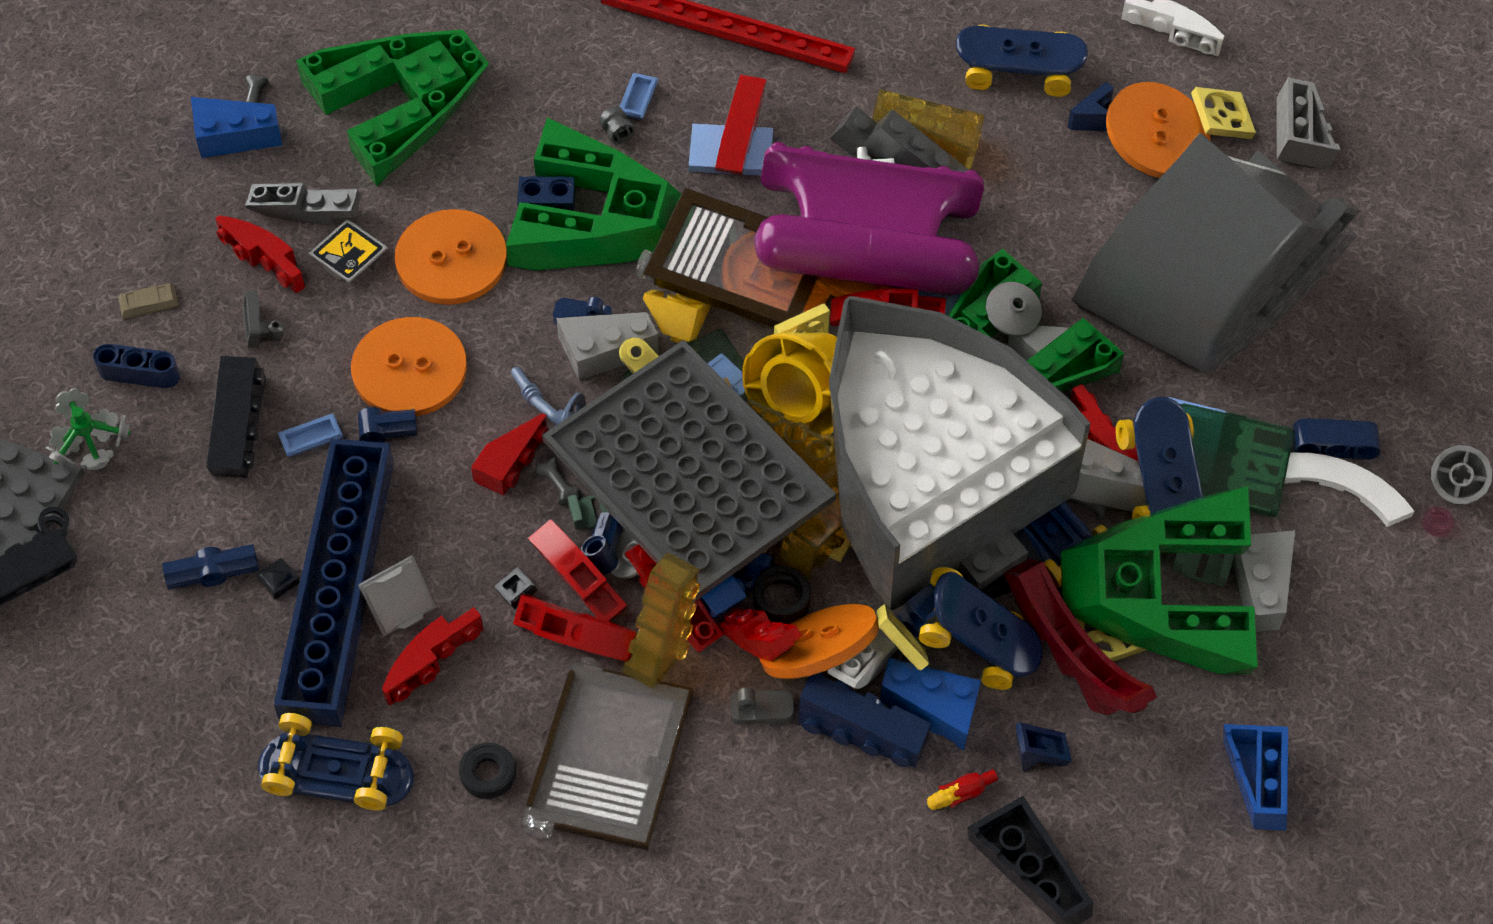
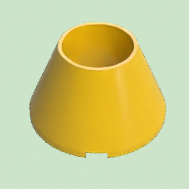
[742,332,837,444]

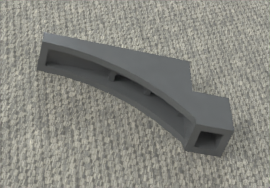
[830,107,969,172]

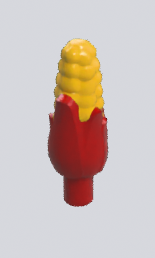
[927,769,998,810]

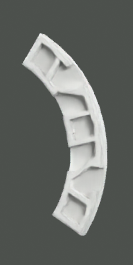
[1251,452,1414,527]

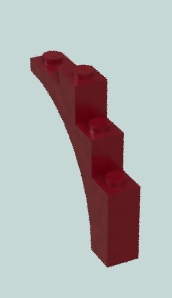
[1004,559,1157,715]

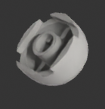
[1431,445,1493,504]

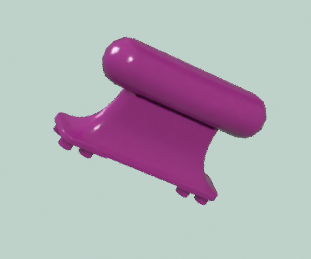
[754,142,984,296]

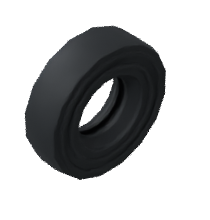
[459,742,516,799]

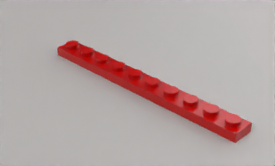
[601,0,855,74]

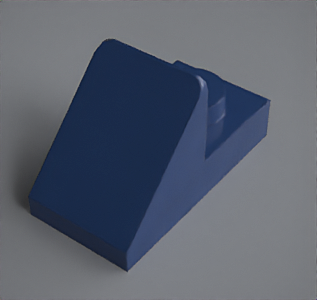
[1067,82,1114,131]
[1015,722,1072,771]

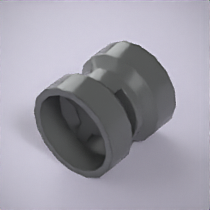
[599,106,635,144]

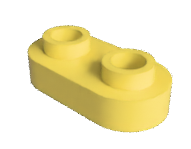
[619,337,659,373]

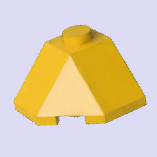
[643,290,711,343]

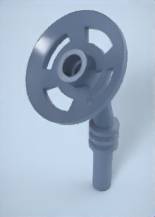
[511,367,586,426]

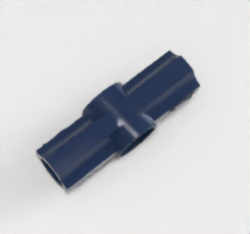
[162,544,259,590]

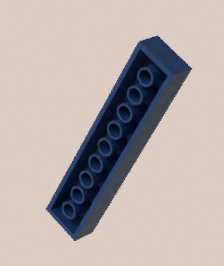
[274,439,394,727]

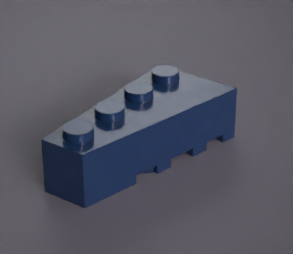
[798,672,931,768]

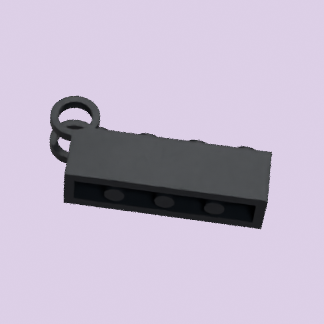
[0,507,77,606]

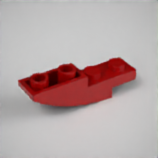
[215,215,305,294]
[830,288,946,326]
[1070,384,1138,461]
[528,519,628,622]
[625,544,724,653]
[513,595,638,662]
[382,607,483,706]
[717,607,802,662]

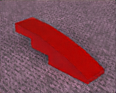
[715,74,767,175]

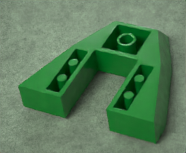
[296,29,489,186]
[506,118,696,271]
[948,248,1124,393]
[1061,486,1258,674]

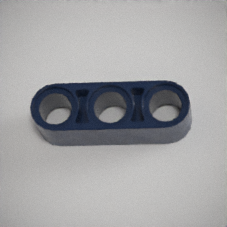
[93,344,180,388]
[1293,418,1380,460]

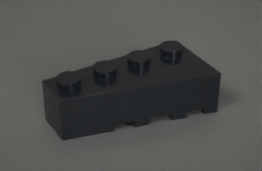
[206,356,266,478]
[967,796,1093,924]

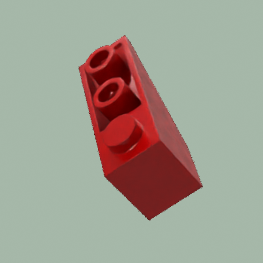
[471,413,550,496]

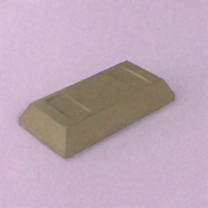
[118,283,179,320]

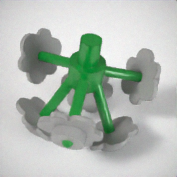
[46,388,131,470]

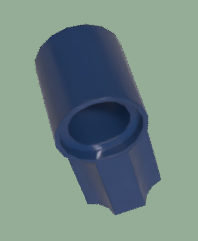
[358,407,417,443]
[581,512,623,575]

